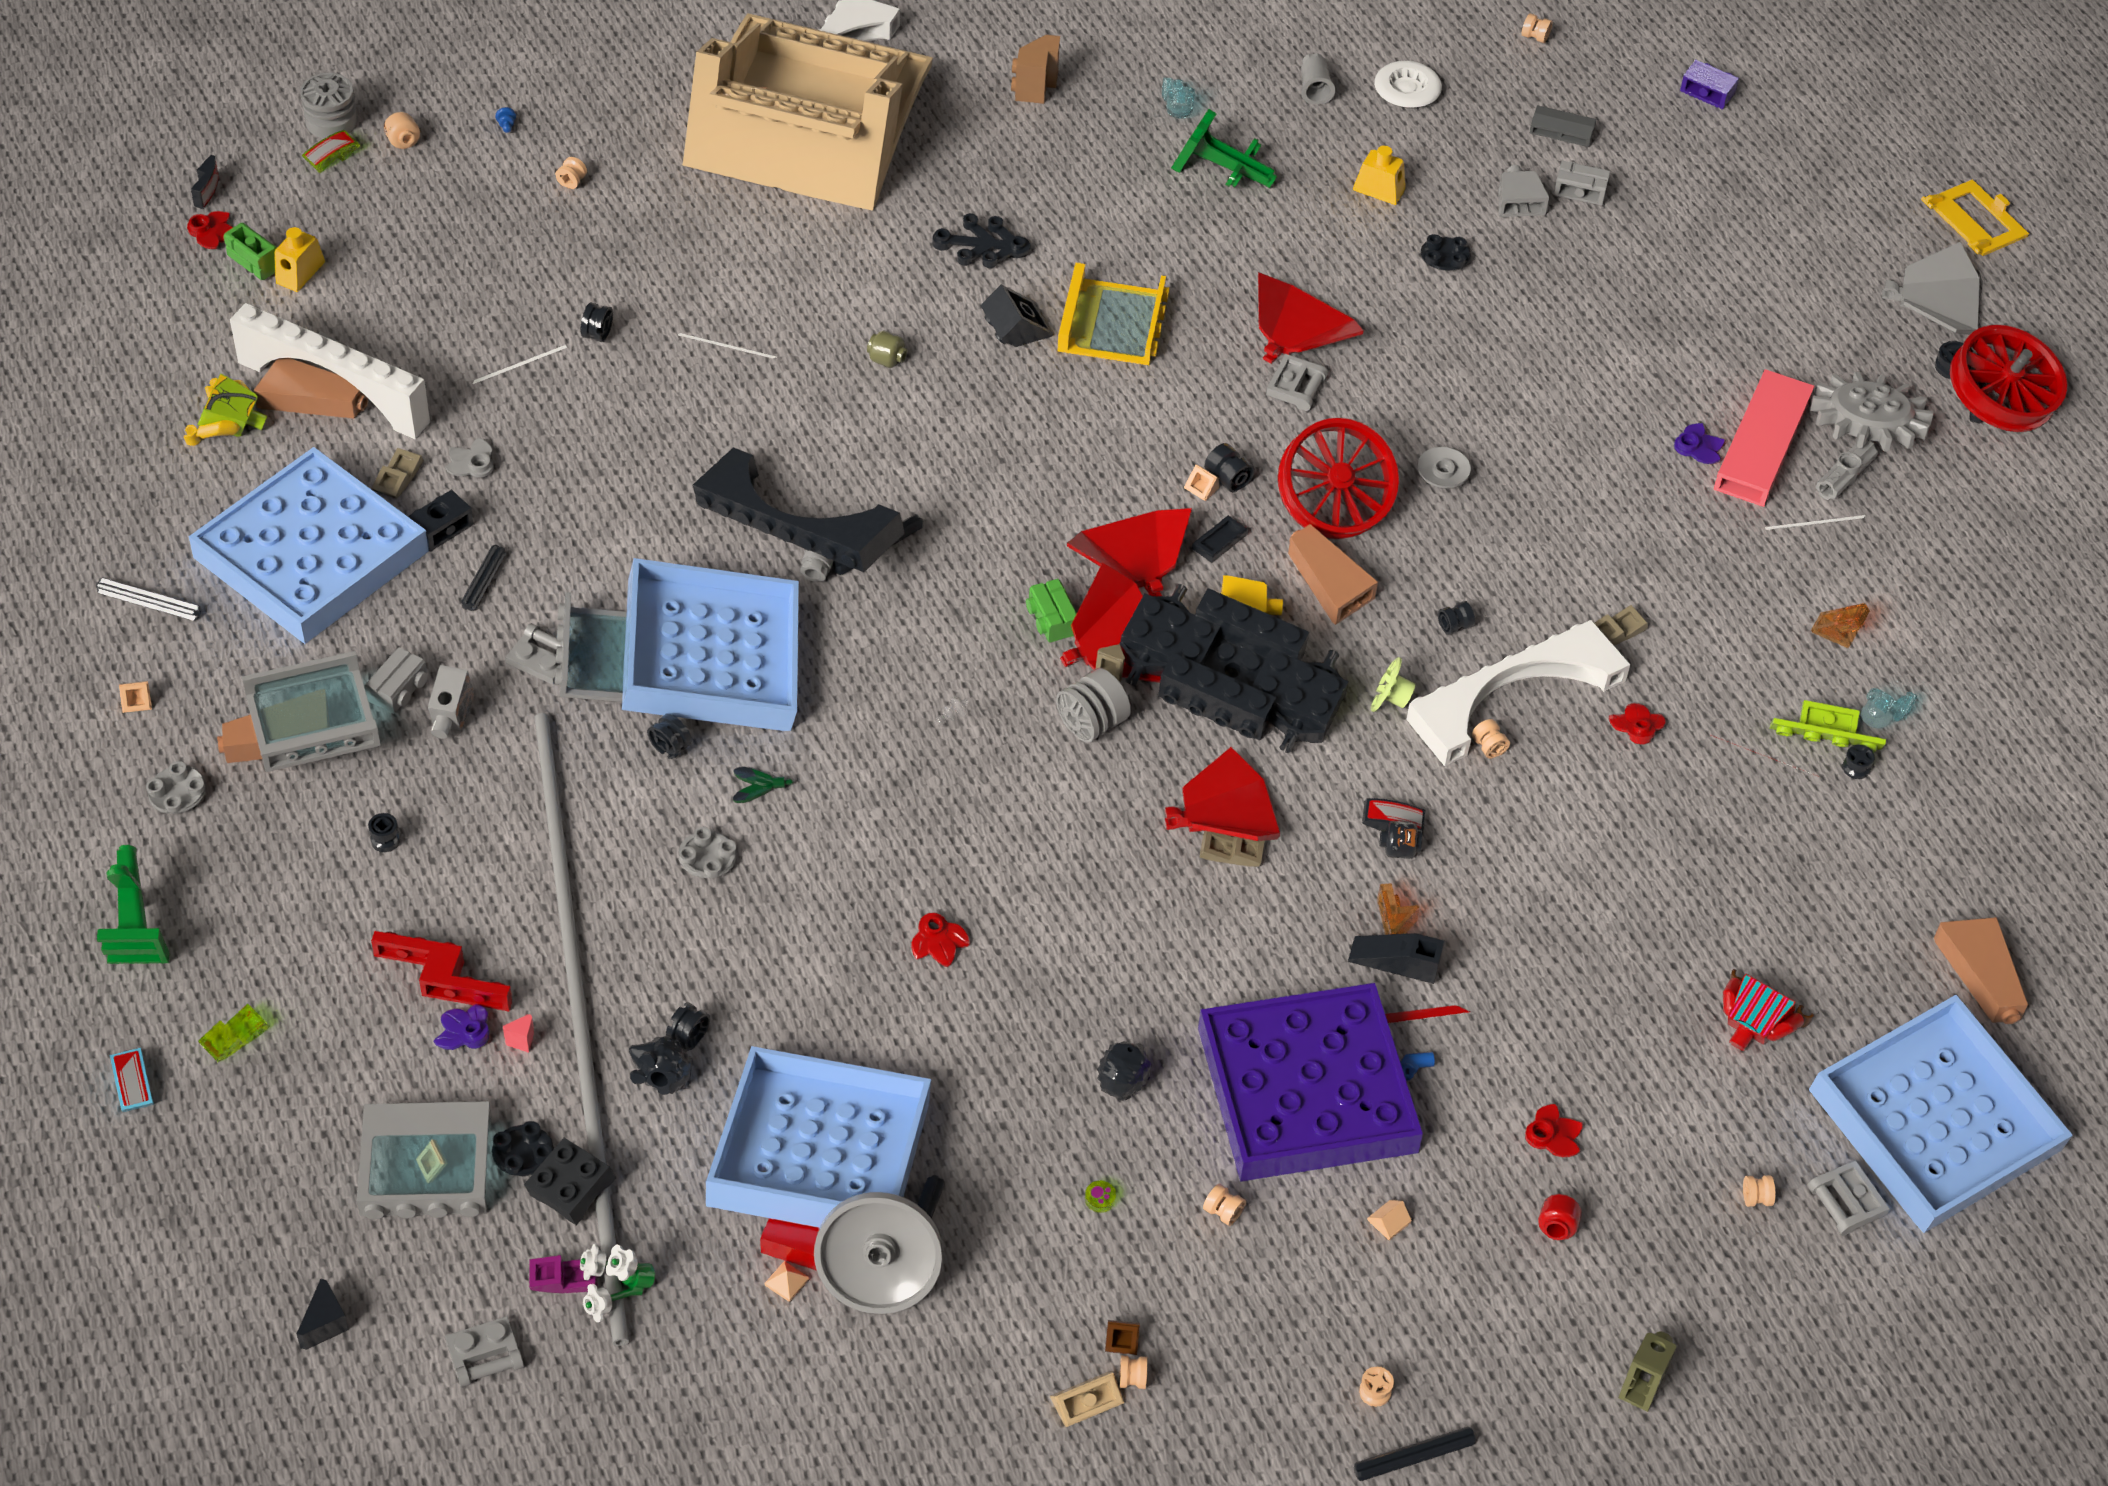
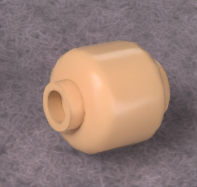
[384,112,420,149]

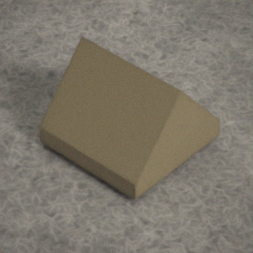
[1096,644,1125,682]

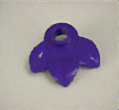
[1674,423,1725,464]
[433,1004,489,1050]

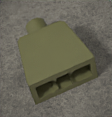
[1618,1331,1677,1412]

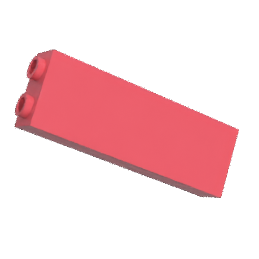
[1714,369,1814,507]

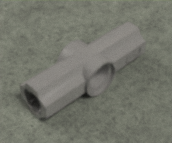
[1816,440,1878,500]

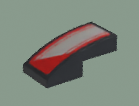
[191,155,219,209]
[1362,798,1425,833]

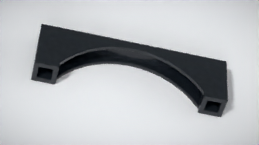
[692,447,904,572]

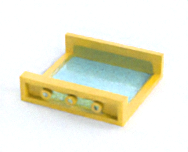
[1057,262,1170,365]

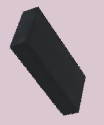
[1192,515,1248,563]

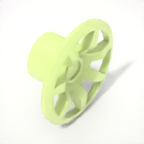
[1371,657,1415,712]

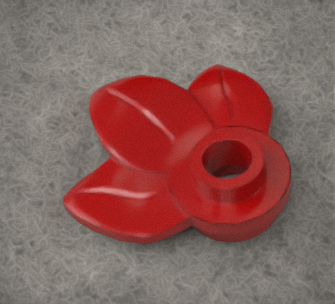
[187,211,233,249]
[1609,703,1665,744]
[911,913,970,967]
[1525,1104,1583,1157]

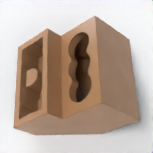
[1011,35,1060,104]

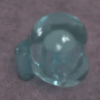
[1162,78,1195,119]
[1861,688,1917,729]

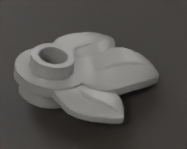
[445,438,494,477]

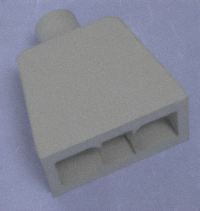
[1498,165,1549,217]

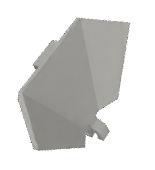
[1882,242,1980,335]

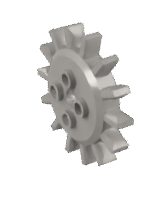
[1810,372,1933,452]

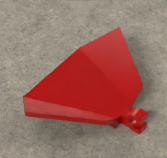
[1258,272,1364,364]
[1067,508,1192,596]
[1060,562,1161,683]
[1165,747,1280,841]

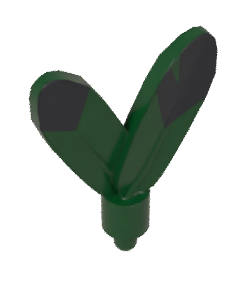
[733,767,793,803]

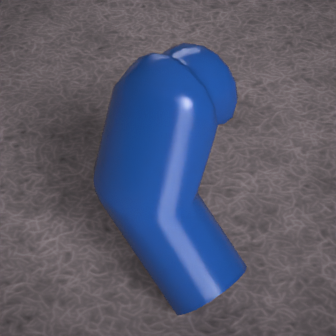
[1400,1052,1435,1081]

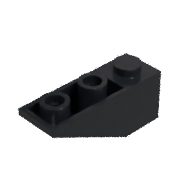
[1348,933,1445,984]

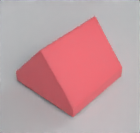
[503,1014,534,1052]

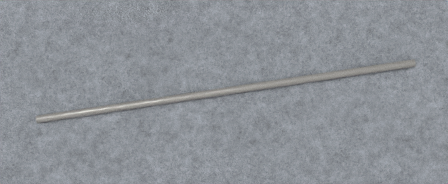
[534,713,629,1346]

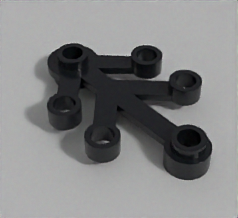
[932,213,1030,268]

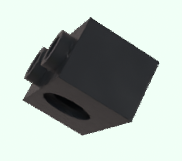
[408,489,474,552]

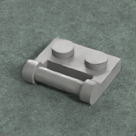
[1266,354,1328,411]
[505,623,580,685]
[1807,1160,1890,1236]
[445,1316,524,1387]

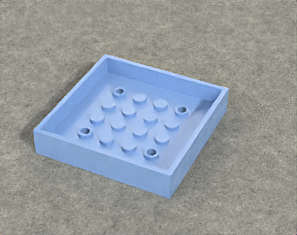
[189,447,429,644]
[622,558,799,731]
[1809,995,2073,1233]
[706,1046,931,1228]

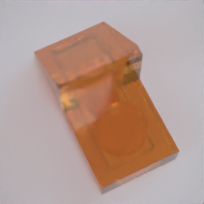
[1811,603,1870,648]
[1377,883,1420,935]

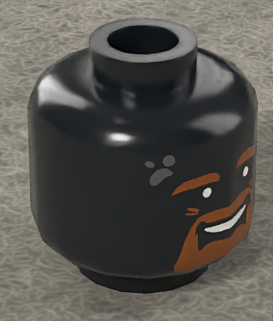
[1379,821,1422,859]

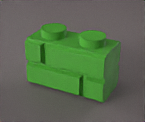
[224,223,277,280]
[1026,579,1077,643]

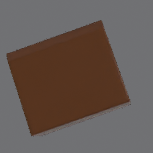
[1105,1320,1140,1355]

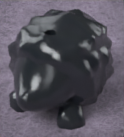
[629,1036,692,1095]
[1097,1041,1152,1101]

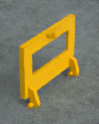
[1921,179,2029,256]

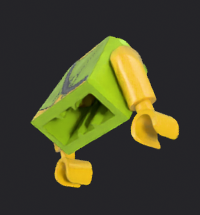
[183,373,267,446]

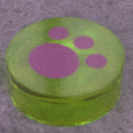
[1085,1180,1116,1213]

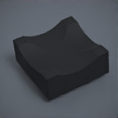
[524,1137,616,1226]

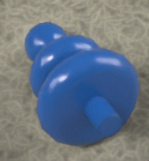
[495,107,516,133]

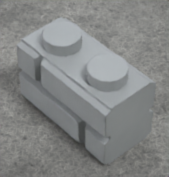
[1554,161,1610,206]
[364,647,428,714]

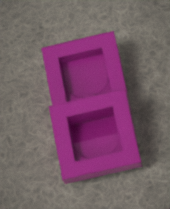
[529,1255,598,1293]

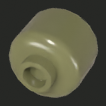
[867,330,907,368]

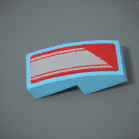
[110,1048,154,1112]

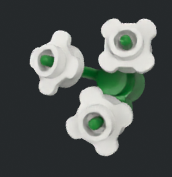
[580,1244,655,1322]

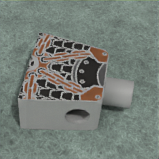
[428,665,475,739]

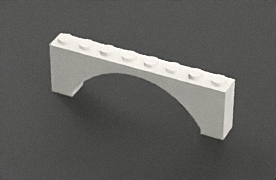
[818,0,900,41]
[230,303,430,439]
[1406,620,1630,766]

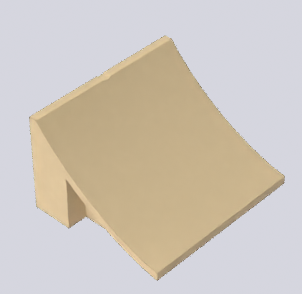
[683,13,933,211]

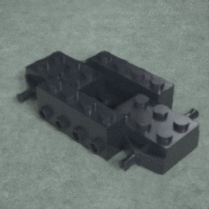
[1119,584,1349,753]

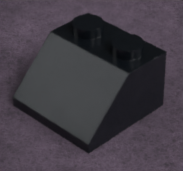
[980,284,1054,347]

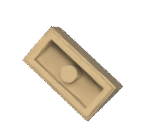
[1050,1372,1124,1427]

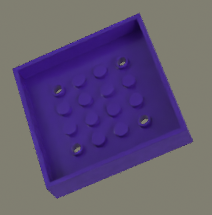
[1198,983,1423,1182]

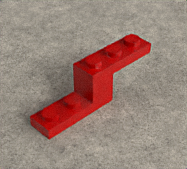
[371,931,512,1012]

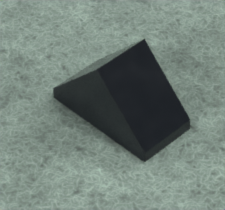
[296,1279,349,1350]

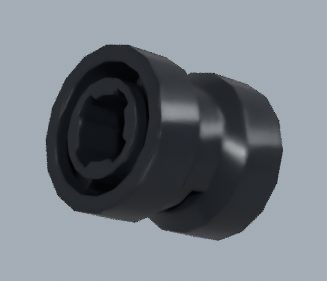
[1438,601,1475,635]
[368,813,400,853]

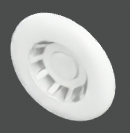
[1374,61,1442,107]

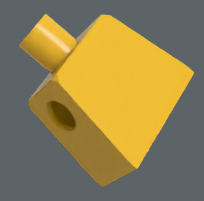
[1353,145,1405,205]
[275,227,325,292]
[1221,575,1283,616]

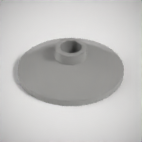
[1417,447,1471,488]

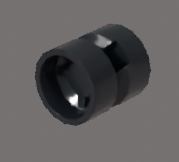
[1204,443,1255,493]

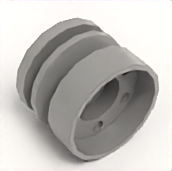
[301,73,357,139]
[1056,668,1130,743]

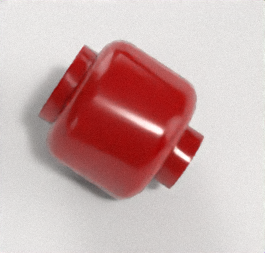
[1538,1194,1582,1240]

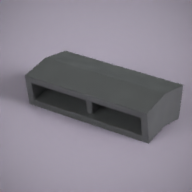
[1529,105,1596,147]

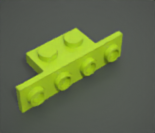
[1769,700,1886,753]

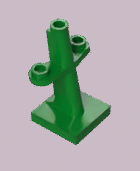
[1171,109,1277,188]
[97,845,170,964]

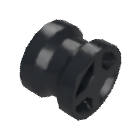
[1842,744,1875,779]

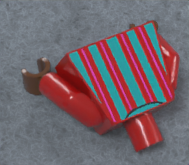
[1723,969,1814,1051]

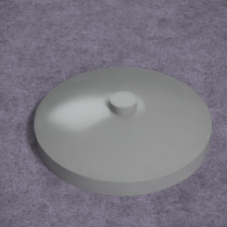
[814,1192,943,1314]

